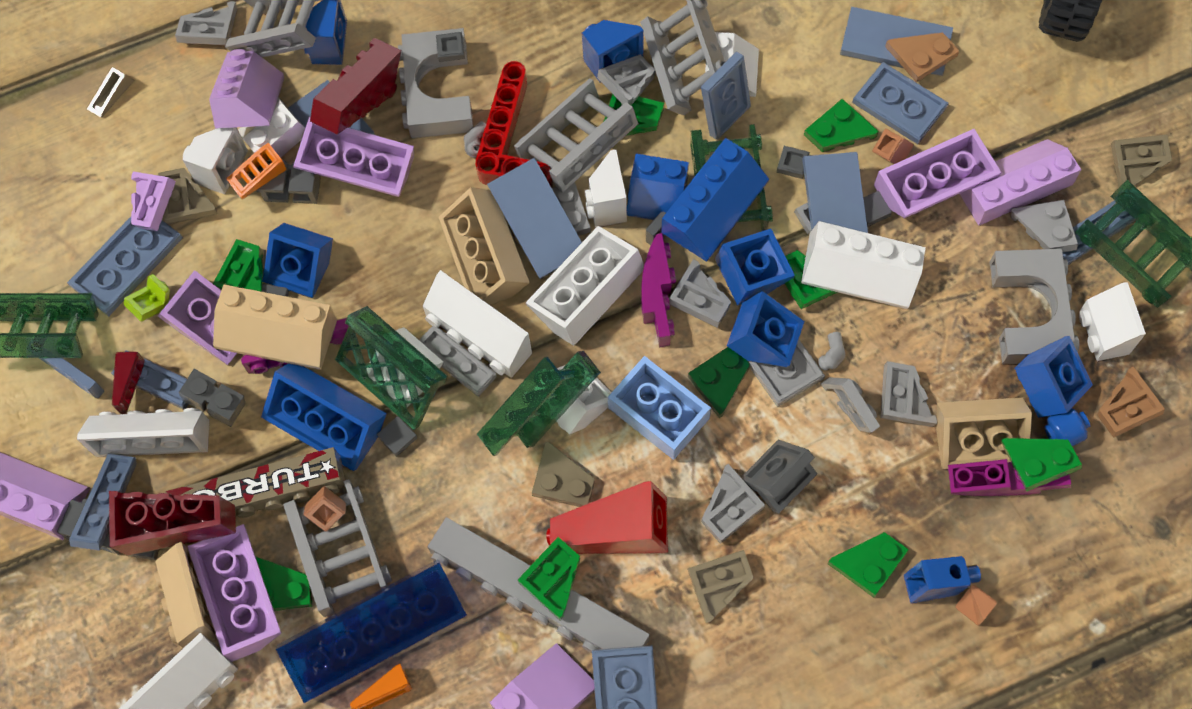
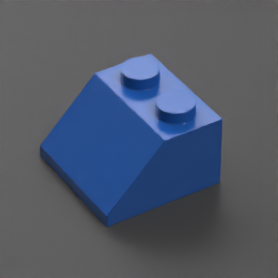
[304,0,347,65]
[582,20,643,83]
[627,154,689,220]
[263,223,333,298]
[715,229,795,306]
[727,291,805,367]
[1015,336,1093,418]

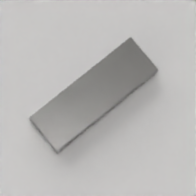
[419,326,497,397]

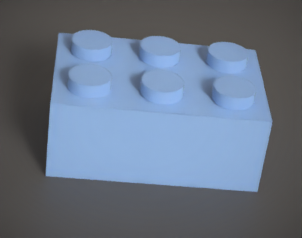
[608,356,711,460]

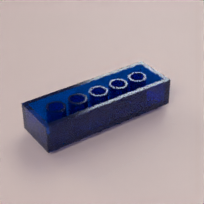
[276,559,467,703]

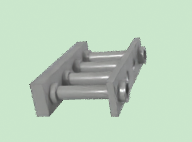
[225,0,319,57]
[640,0,725,116]
[514,78,638,193]
[283,479,392,617]

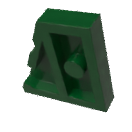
[688,347,750,419]

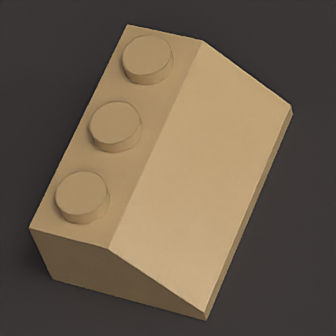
[936,398,1032,469]
[154,542,217,648]

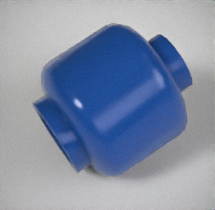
[1044,408,1091,446]

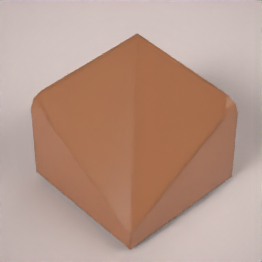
[872,128,914,164]
[304,486,346,532]
[956,584,997,626]

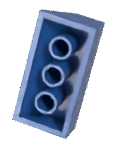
[662,138,769,262]
[261,363,386,471]

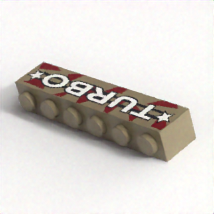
[166,447,346,518]

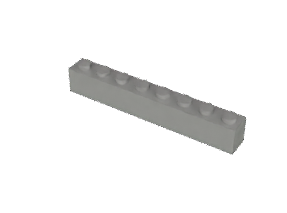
[427,517,649,653]

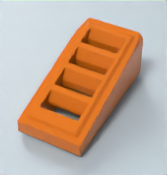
[226,143,287,200]
[350,663,412,709]

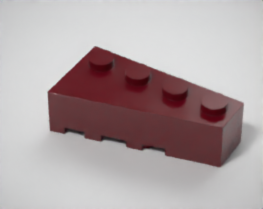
[310,38,401,135]
[109,491,236,556]

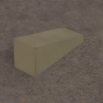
[87,67,135,117]

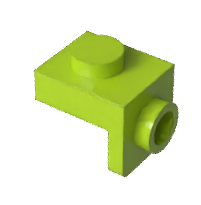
[124,274,170,322]

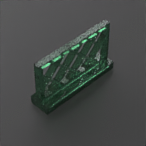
[335,306,448,430]

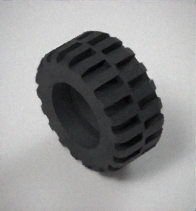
[1039,0,1102,42]

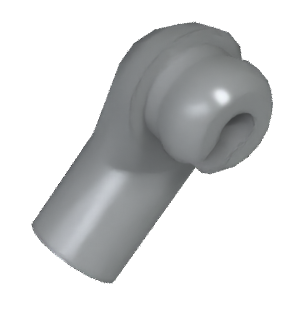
[464,121,486,158]
[818,332,845,371]

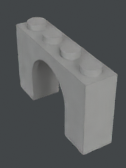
[398,28,473,138]
[989,249,1079,365]

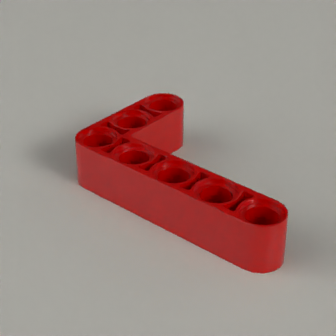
[475,61,553,188]

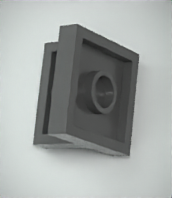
[741,439,817,514]

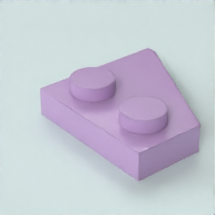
[131,172,176,231]

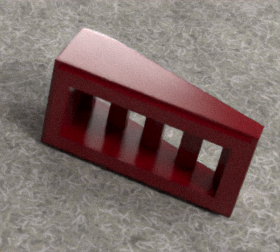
[112,351,145,414]

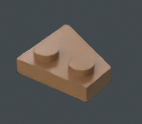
[885,32,959,82]
[1097,367,1165,438]

